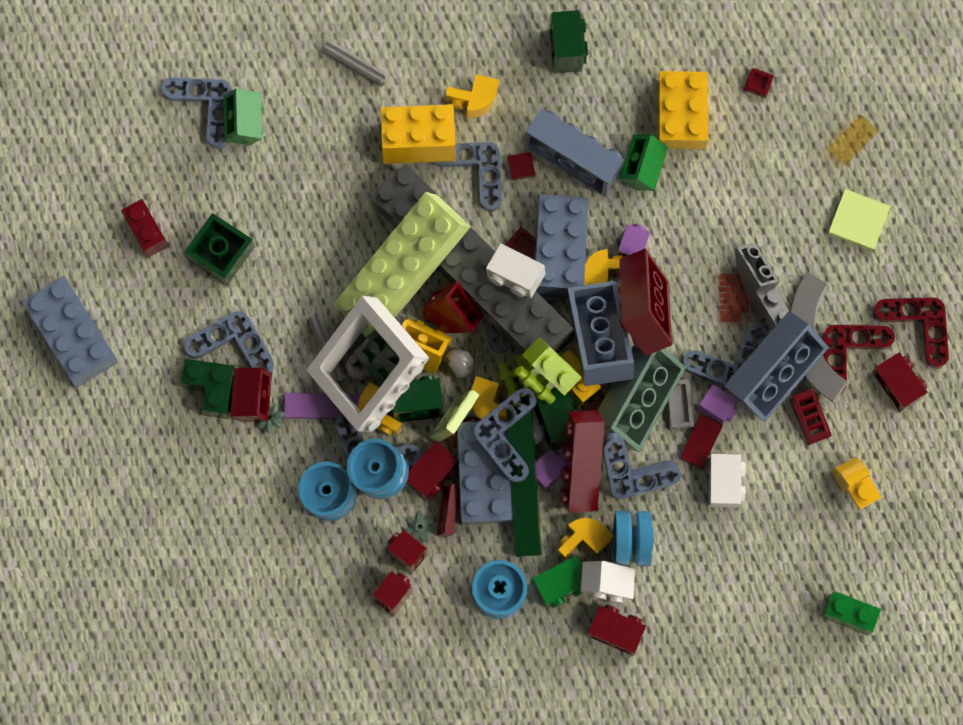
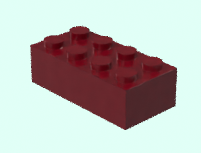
[618,248,673,356]

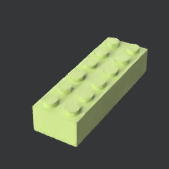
[333,192,471,337]

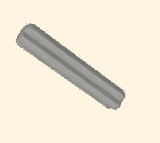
[323,40,387,86]
[309,314,346,383]

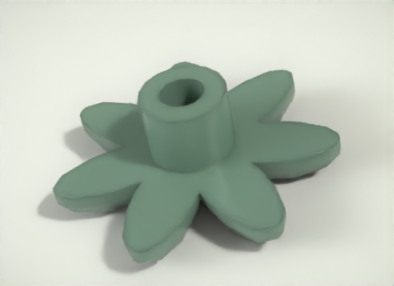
[257,403,285,434]
[405,511,436,543]

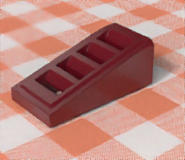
[789,389,832,445]

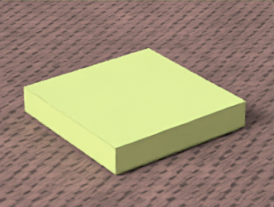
[828,189,891,251]
[430,390,479,442]

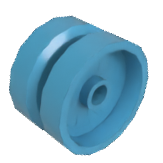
[347,439,409,499]
[298,461,357,521]
[613,511,654,566]
[472,560,527,619]

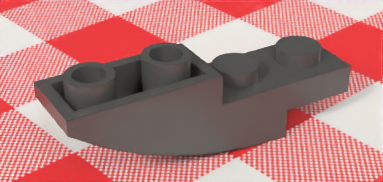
[735,243,789,330]

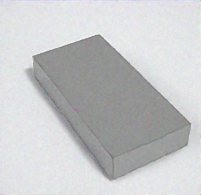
[667,379,695,430]

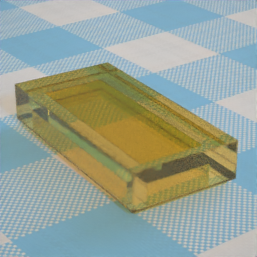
[828,115,879,165]

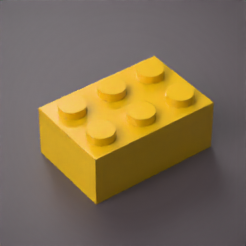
[658,71,708,149]
[381,104,456,164]

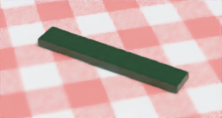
[506,405,542,557]

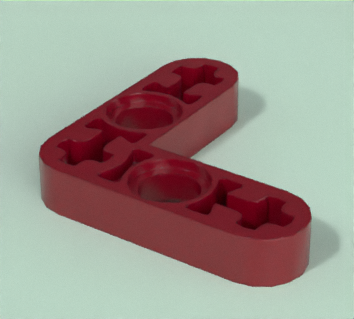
[873,297,949,369]
[823,325,895,394]

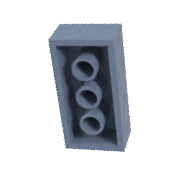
[524,108,624,197]
[534,194,588,299]
[21,276,119,388]
[568,281,634,386]
[724,311,829,423]
[457,420,512,525]

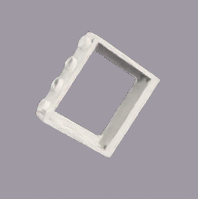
[307,296,429,432]

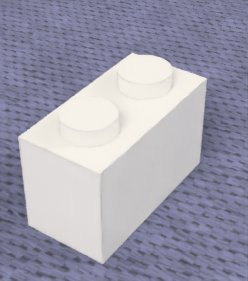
[486,244,545,299]
[709,454,746,508]
[581,561,635,603]

